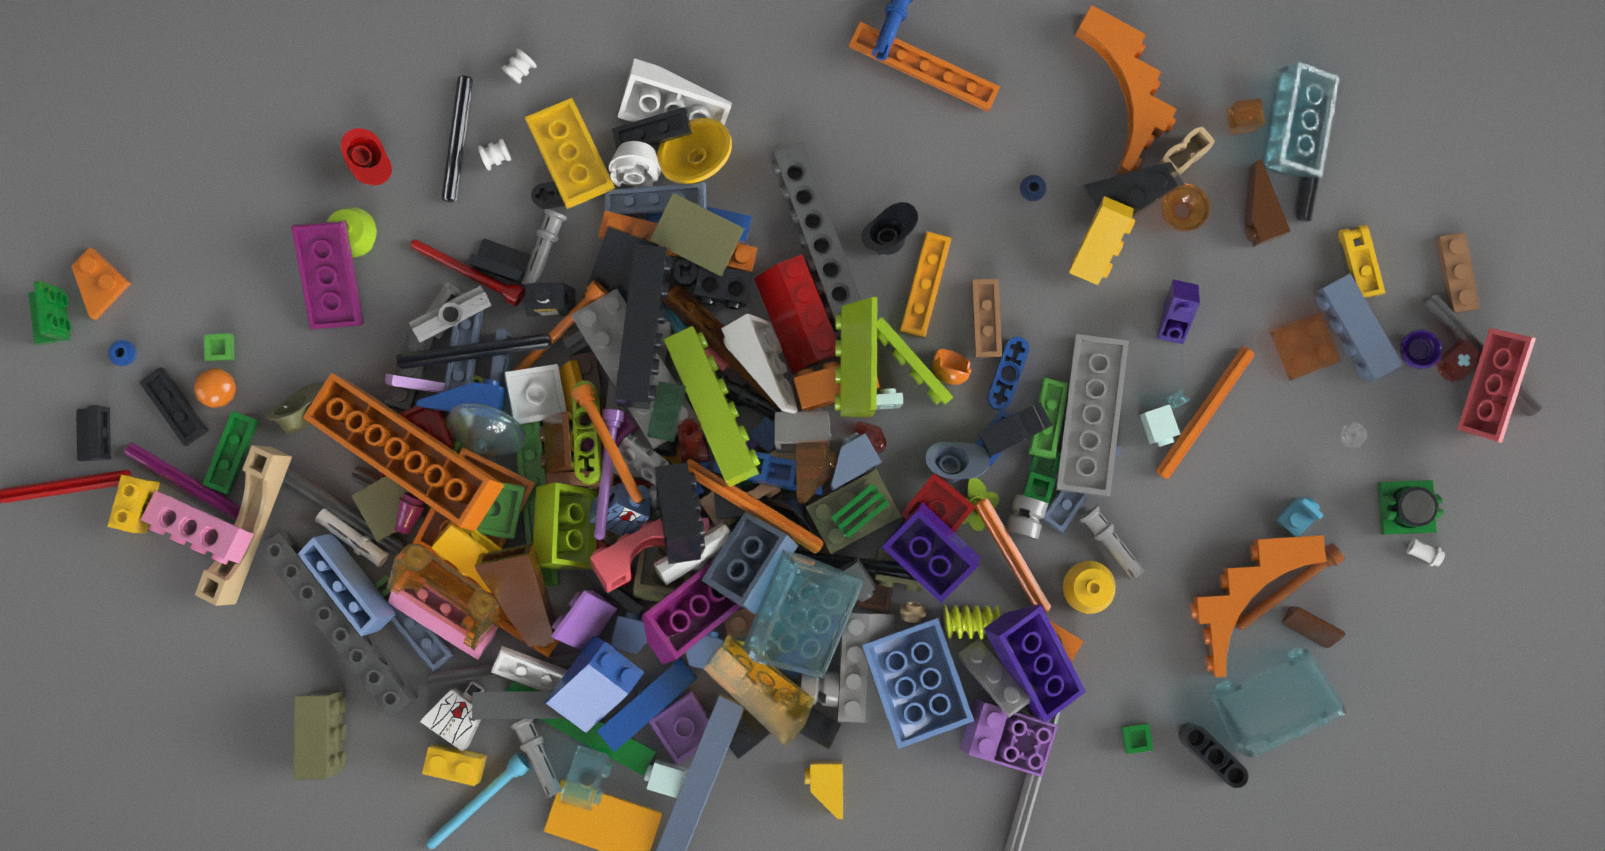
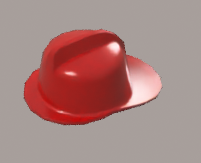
[340,128,392,186]

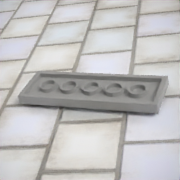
[571,289,699,450]
[1056,334,1129,497]

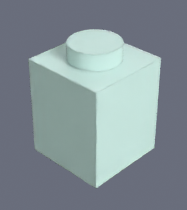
[1139,404,1180,447]
[644,759,687,798]

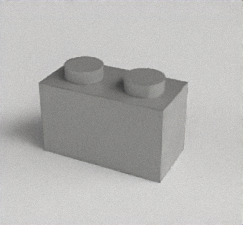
[775,409,830,453]

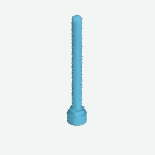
[426,753,531,849]

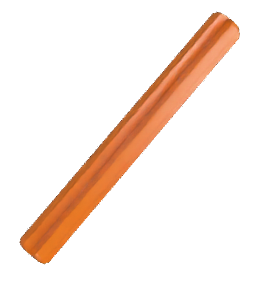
[975,498,1051,613]

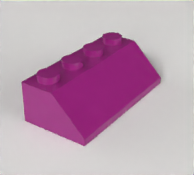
[642,559,741,664]

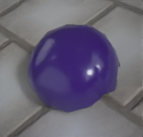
[1400,329,1442,370]

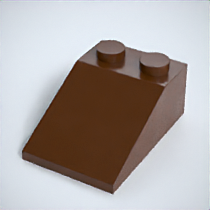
[539,411,575,473]

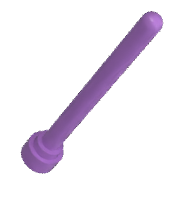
[594,409,624,540]

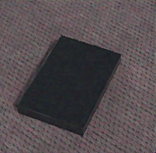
[583,225,659,304]

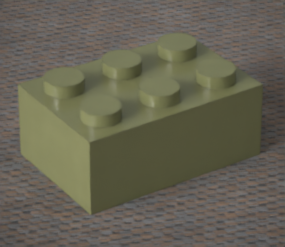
[806,469,902,554]
[294,691,347,780]

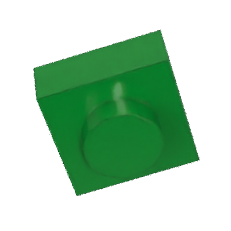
[1121,723,1153,754]

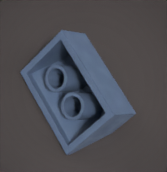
[830,432,882,492]
[702,512,798,614]

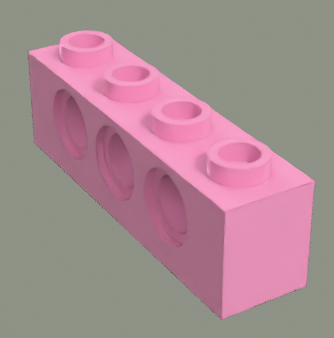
[141,491,254,564]

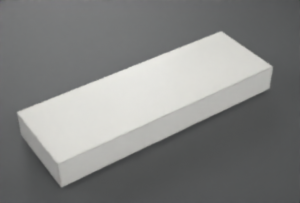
[491,646,568,691]

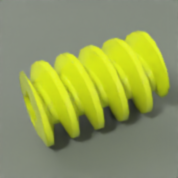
[943,605,999,639]

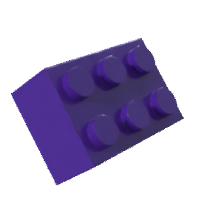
[882,502,981,603]

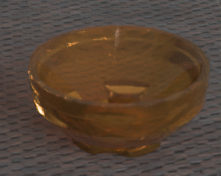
[1161,184,1210,232]

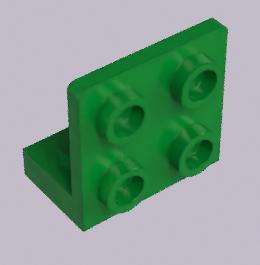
[28,281,72,345]

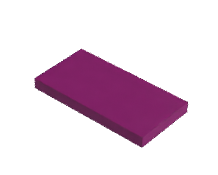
[291,220,364,329]

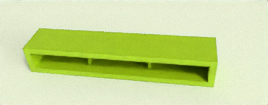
[664,326,760,487]

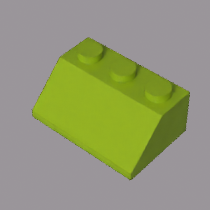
[533,482,598,570]

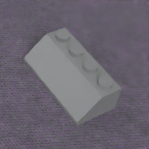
[837,612,895,723]

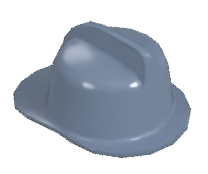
[925,442,990,483]

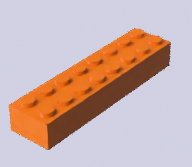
[302,373,504,531]

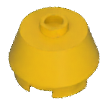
[1063,561,1116,614]

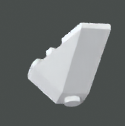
[618,58,732,125]

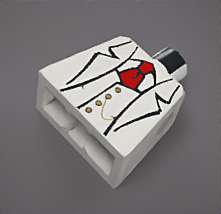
[420,681,485,751]

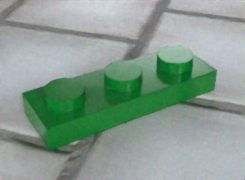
[202,411,260,494]

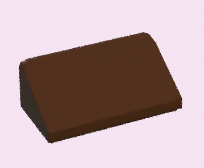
[1282,606,1346,648]

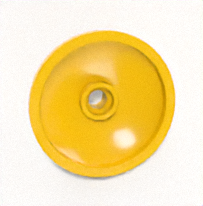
[657,118,732,184]

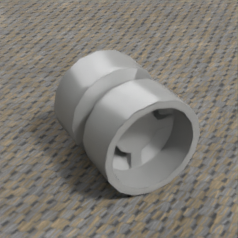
[1006,494,1048,540]
[800,669,840,707]

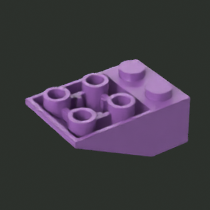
[551,589,620,651]
[959,698,1058,777]

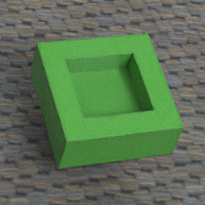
[204,333,235,362]

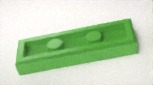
[1028,377,1069,460]

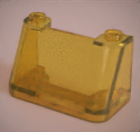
[387,544,503,650]

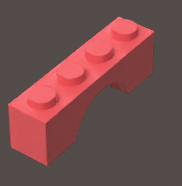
[590,518,665,593]

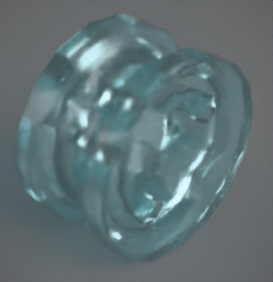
[1163,388,1190,410]

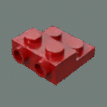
[900,473,976,532]

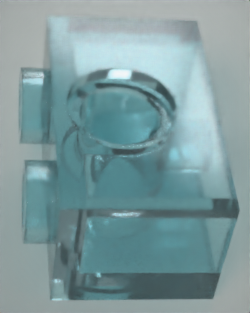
[560,745,612,811]

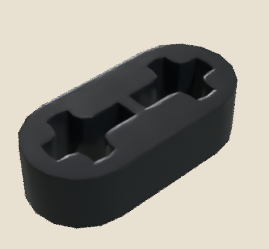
[531,181,565,209]

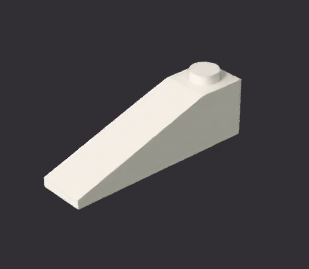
[721,313,798,414]

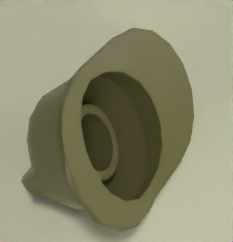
[265,383,322,435]

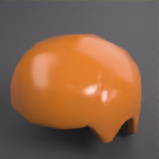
[932,349,972,385]
[194,368,237,408]

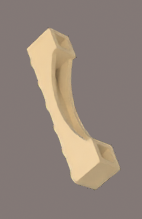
[195,445,292,606]

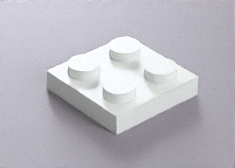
[504,364,566,426]

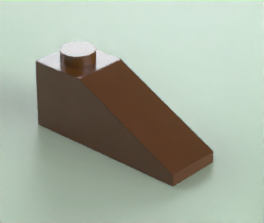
[1244,159,1290,247]

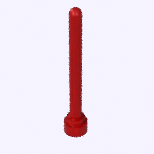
[410,239,525,307]

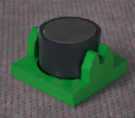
[1378,480,1443,535]

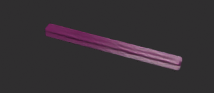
[124,443,241,520]

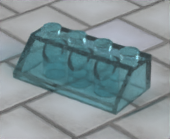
[1262,62,1340,178]

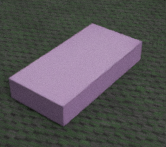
[384,373,445,393]

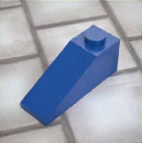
[416,379,507,420]

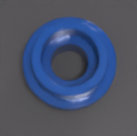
[108,340,136,366]

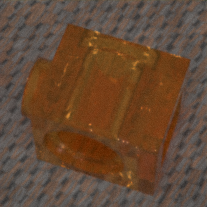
[1227,98,1265,135]

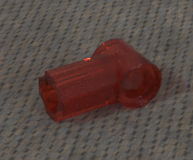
[678,418,709,463]

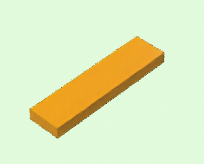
[899,231,952,338]

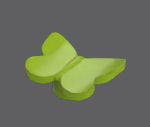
[962,477,1000,531]

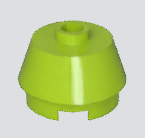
[327,207,377,258]

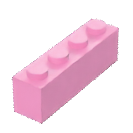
[388,570,498,660]

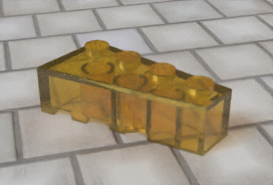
[704,635,815,747]

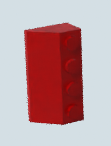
[754,254,839,375]

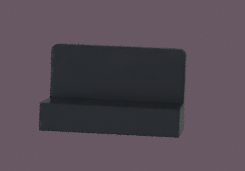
[468,239,531,285]
[76,405,111,461]

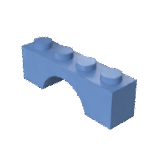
[611,611,723,671]

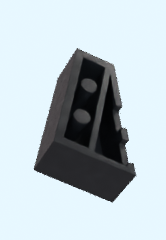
[1083,162,1185,218]

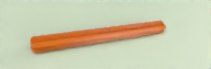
[1156,346,1255,479]
[686,459,824,553]

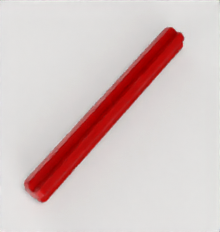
[0,470,132,503]

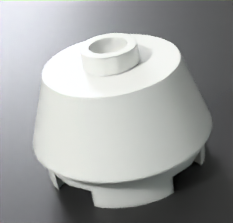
[609,141,661,188]

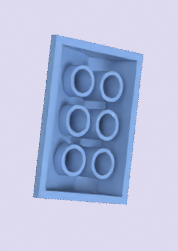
[862,618,974,749]

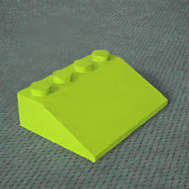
[835,297,877,418]

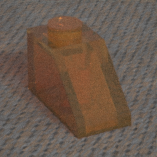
[796,443,836,504]

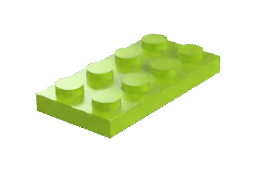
[877,317,953,406]

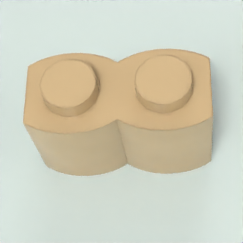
[1157,127,1215,175]

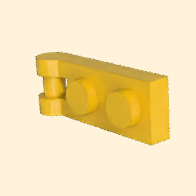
[1338,224,1386,298]

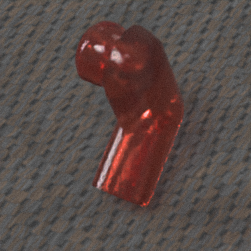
[854,421,887,453]

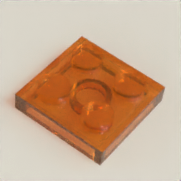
[1270,313,1341,381]

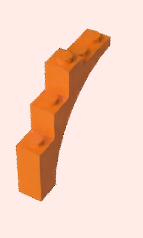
[1075,5,1177,175]
[1190,535,1326,677]

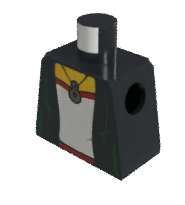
[525,282,576,317]

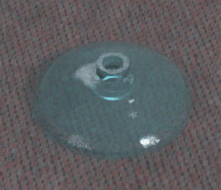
[446,404,526,457]

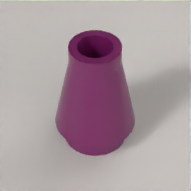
[394,492,426,534]

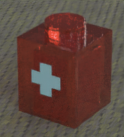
[1435,339,1481,382]

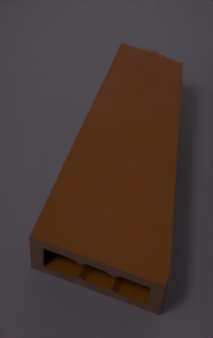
[475,543,556,647]

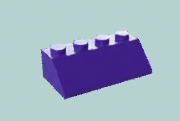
[983,604,1086,723]

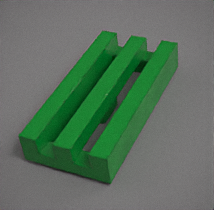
[831,483,889,538]

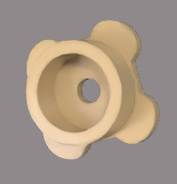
[900,602,926,623]

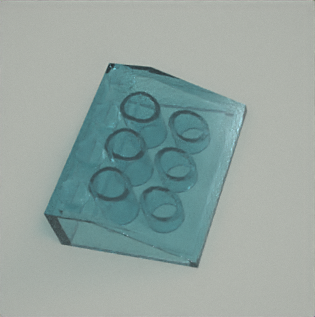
[742,550,864,679]

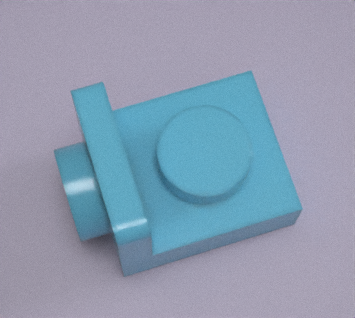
[1275,497,1323,537]

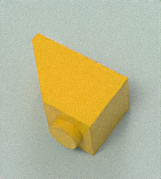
[805,761,843,819]

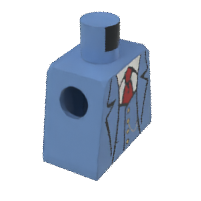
[589,483,651,536]

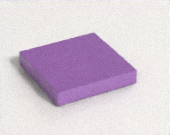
[649,690,709,766]

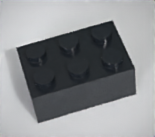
[655,463,705,565]

